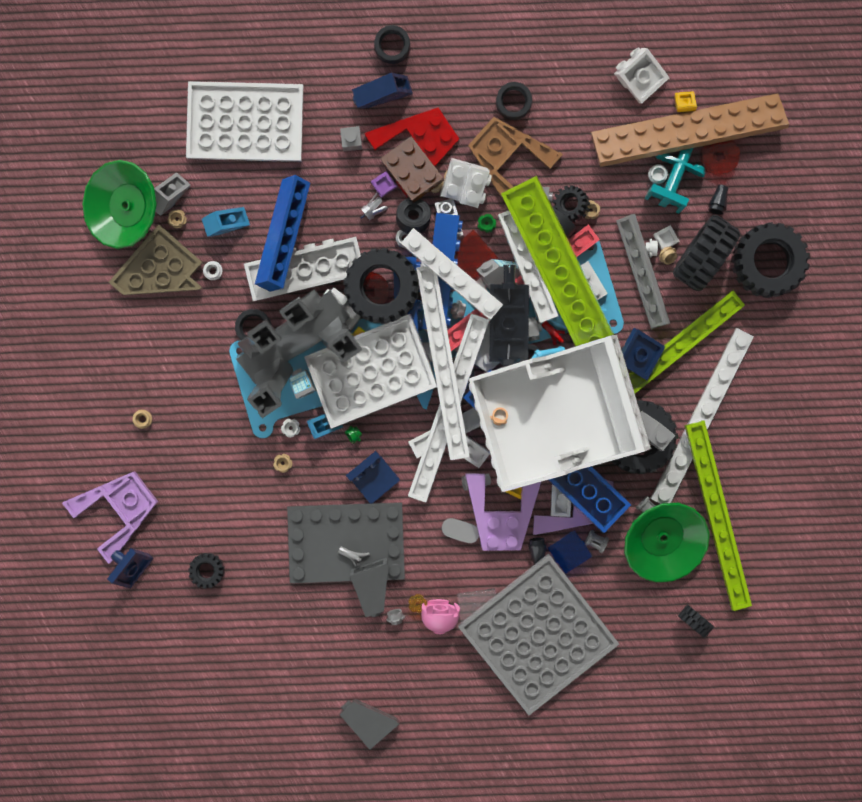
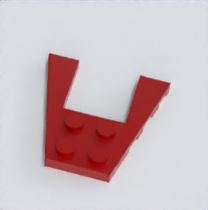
[364,107,459,198]

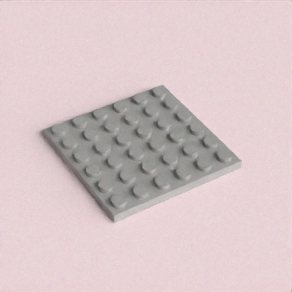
[458,554,619,715]

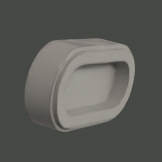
[442,518,479,543]

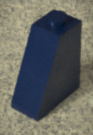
[352,73,413,109]

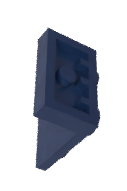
[346,451,400,504]

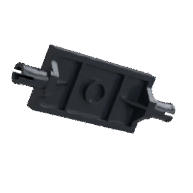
[489,265,530,367]

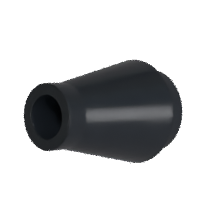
[708,185,729,215]
[528,537,547,565]

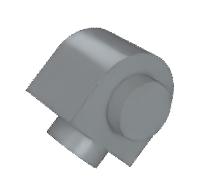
[529,317,542,341]

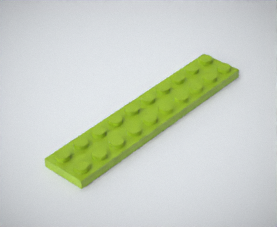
[501,176,614,346]

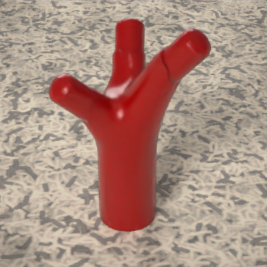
[541,321,565,346]

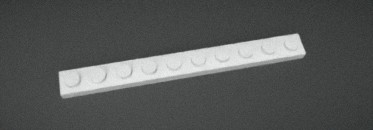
[416,266,469,460]
[408,314,490,502]
[650,328,754,504]

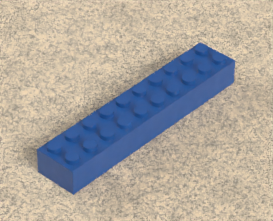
[463,370,631,533]

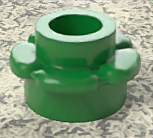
[478,214,496,233]
[345,426,362,444]

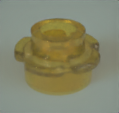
[408,594,427,613]

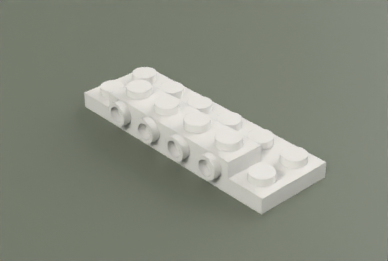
[244,237,361,301]

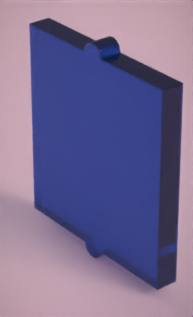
[548,530,592,574]

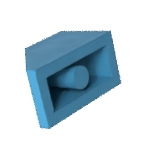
[202,207,250,237]

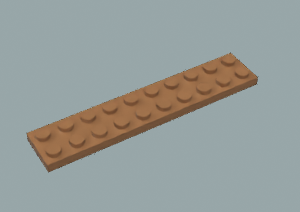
[591,93,789,167]

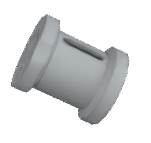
[636,496,655,512]
[584,530,609,553]

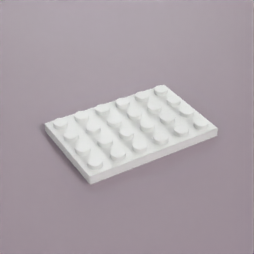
[186,81,304,162]
[304,314,437,428]

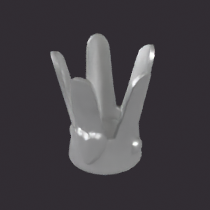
[360,193,388,220]

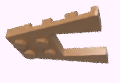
[468,117,563,204]

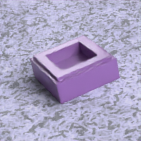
[371,171,397,198]

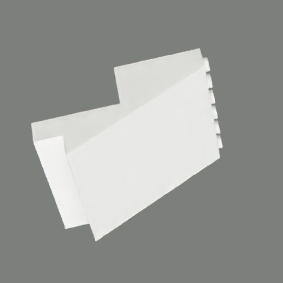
[469,335,651,492]

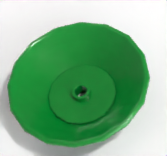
[82,160,157,249]
[624,503,710,583]

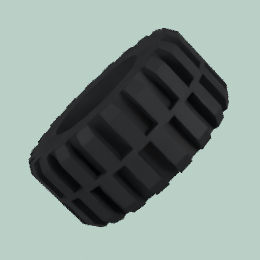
[673,215,741,291]
[732,222,810,298]
[343,248,420,324]
[611,400,678,474]

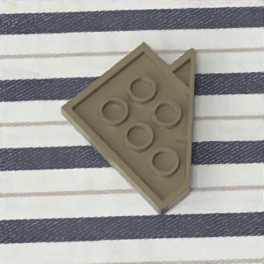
[109,225,203,295]

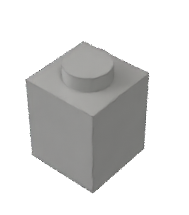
[340,126,362,151]

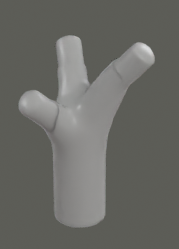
[338,546,370,567]

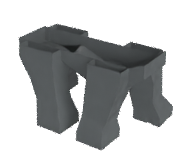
[236,290,362,419]

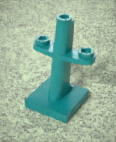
[644,148,706,214]

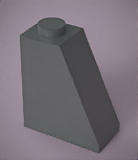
[350,557,388,617]
[340,699,399,749]

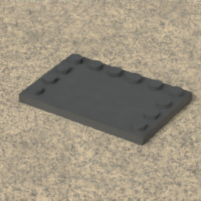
[287,502,405,583]

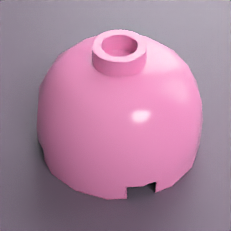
[421,599,460,635]

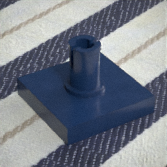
[622,328,665,380]
[107,548,154,589]

